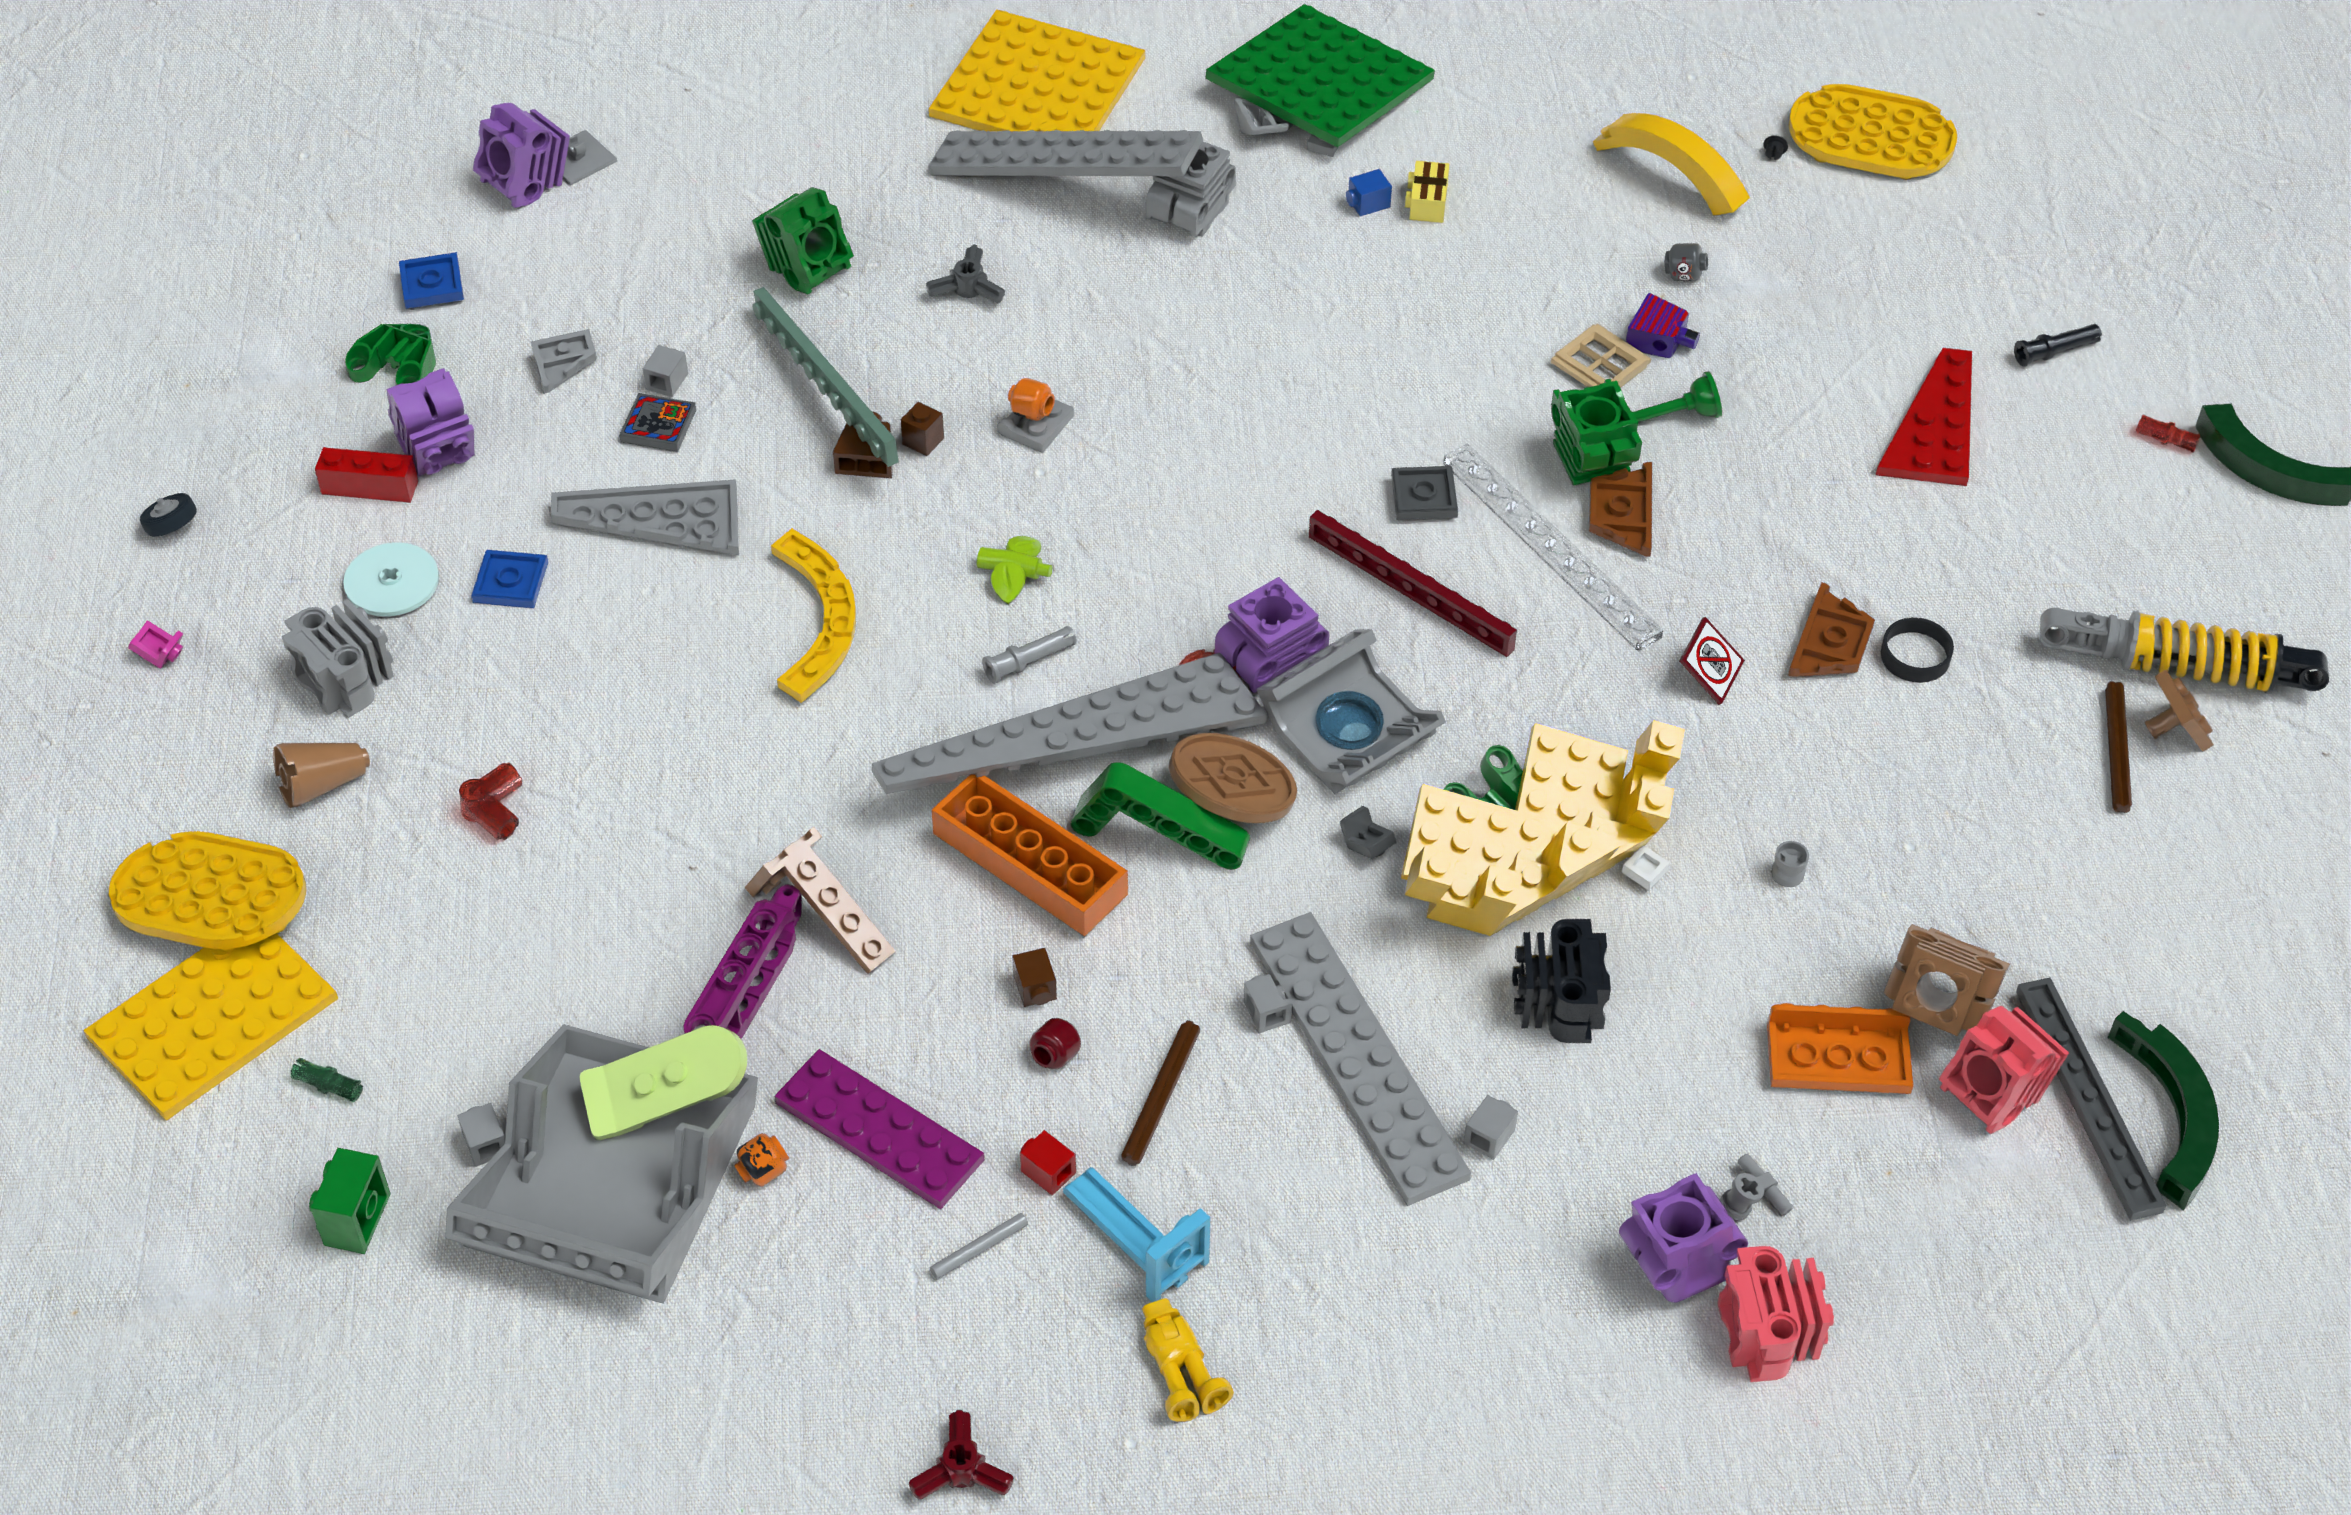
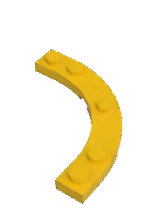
[771,528,856,703]

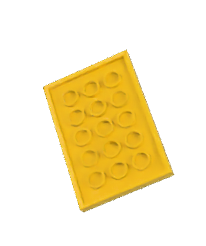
[83,933,338,1121]

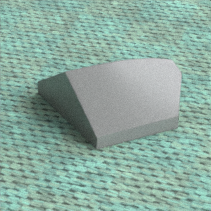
[1234,98,1293,135]

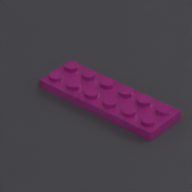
[774,1049,985,1210]

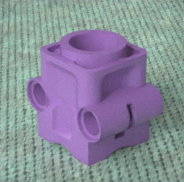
[1619,1173,1748,1303]

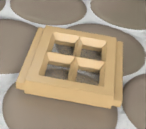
[1551,323,1651,388]

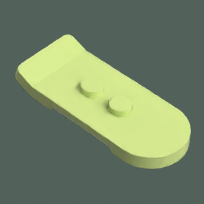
[580,1025,747,1140]

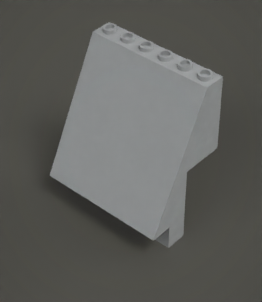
[445,1024,758,1304]

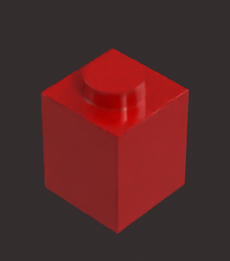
[1020,1130,1076,1196]

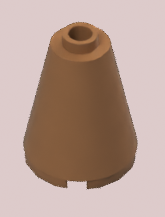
[273,743,370,808]

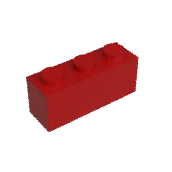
[315,447,419,503]

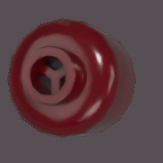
[1030,1018,1081,1069]

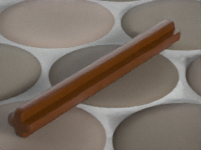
[2105,681,2132,813]
[1121,1020,1200,1166]

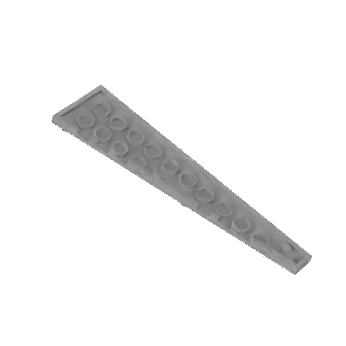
[872,653,1267,794]

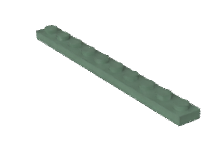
[752,287,899,467]

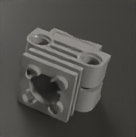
[1146,142,1236,237]
[282,598,394,718]

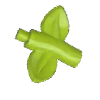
[977,536,1053,604]

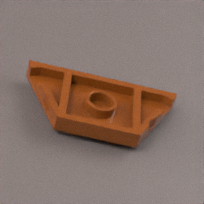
[1589,462,1652,557]
[1788,582,1875,677]

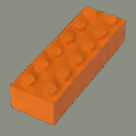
[932,774,1128,937]

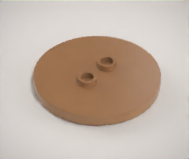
[1169,733,1297,823]

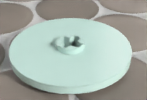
[344,542,439,617]

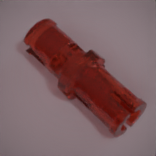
[2136,414,2201,453]

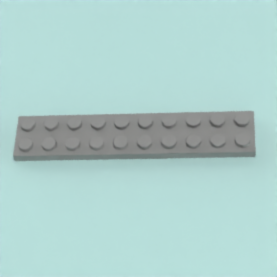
[928,130,1203,177]
[1250,912,1471,1206]

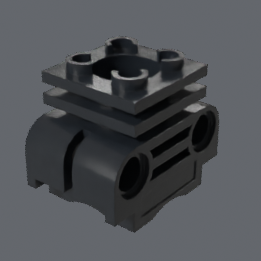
[1512,919,1611,1043]

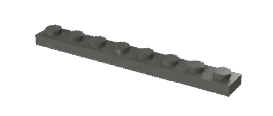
[2016,977,2166,1221]

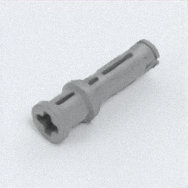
[982,626,1077,684]

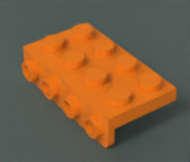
[1767,1003,1913,1094]

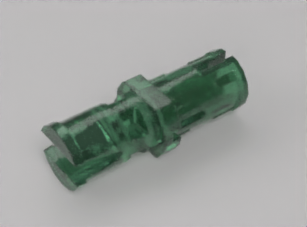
[290,1058,363,1102]

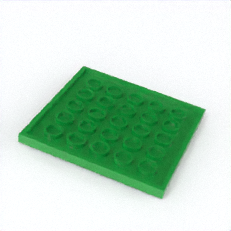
[1205,4,1435,148]

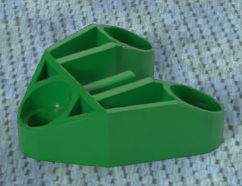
[345,324,436,385]
[1443,745,1523,810]

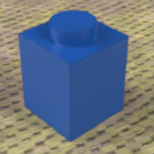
[1346,169,1392,217]

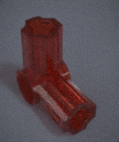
[459,762,523,840]

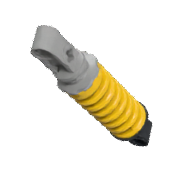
[2040,608,2329,694]

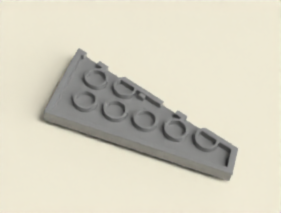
[551,479,739,555]

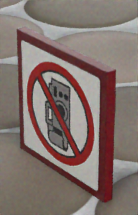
[1679,617,1745,705]

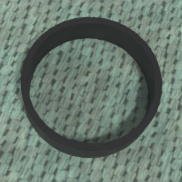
[1880,617,1954,683]

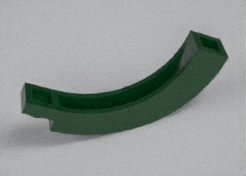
[2195,403,2351,506]
[2108,1011,2219,1211]

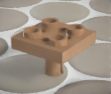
[2145,670,2214,752]

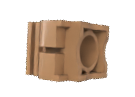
[1884,924,2010,1036]

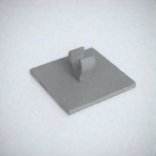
[563,130,617,185]

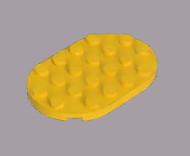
[1789,84,1957,180]
[109,831,307,951]

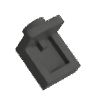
[1340,806,1397,859]

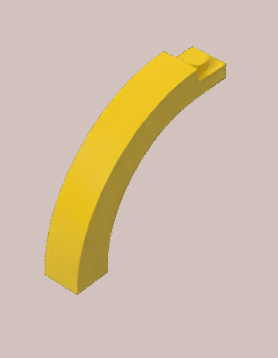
[1593,113,1750,216]

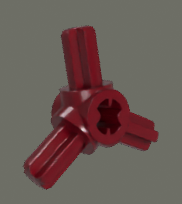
[909,1410,1014,1500]

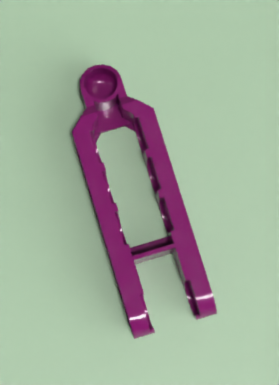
[683,884,802,1039]

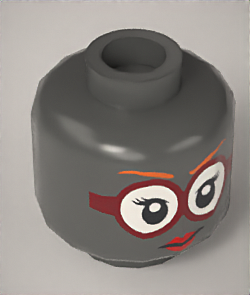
[1664,243,1708,281]

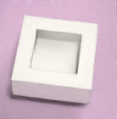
[1622,846,1670,890]

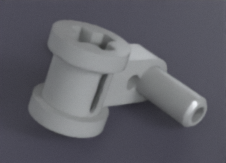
[1720,1154,1793,1220]

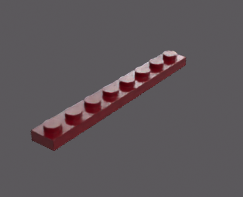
[1309,510,1517,657]

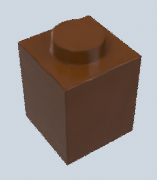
[900,402,944,456]
[1012,948,1057,1007]

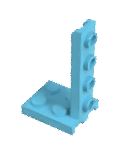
[1063,1167,1211,1302]

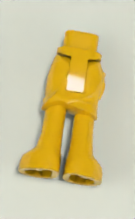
[1142,1298,1234,1422]

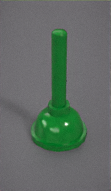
[1633,371,1722,423]

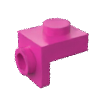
[128,620,184,669]

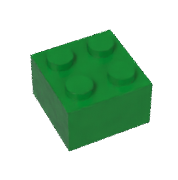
[309,1147,391,1254]

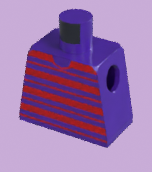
[1626,293,1700,358]

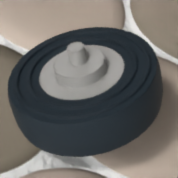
[140,493,197,537]

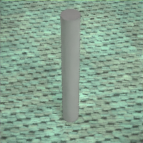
[930,1213,1028,1279]

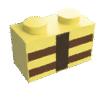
[1405,161,1450,223]

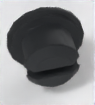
[1763,135,1788,160]

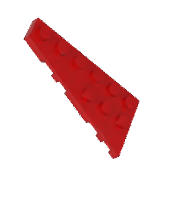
[1876,348,1972,486]

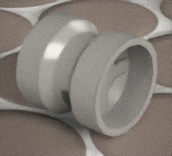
[1771,841,1809,887]

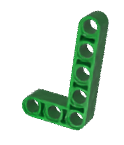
[1070,762,1250,870]

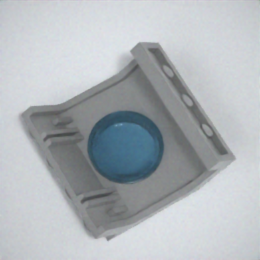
[1256,629,1446,794]

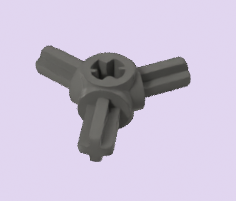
[926,244,1005,303]

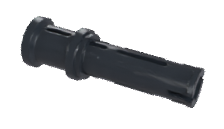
[2014,324,2102,366]

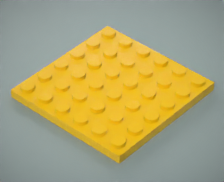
[929,9,1145,131]

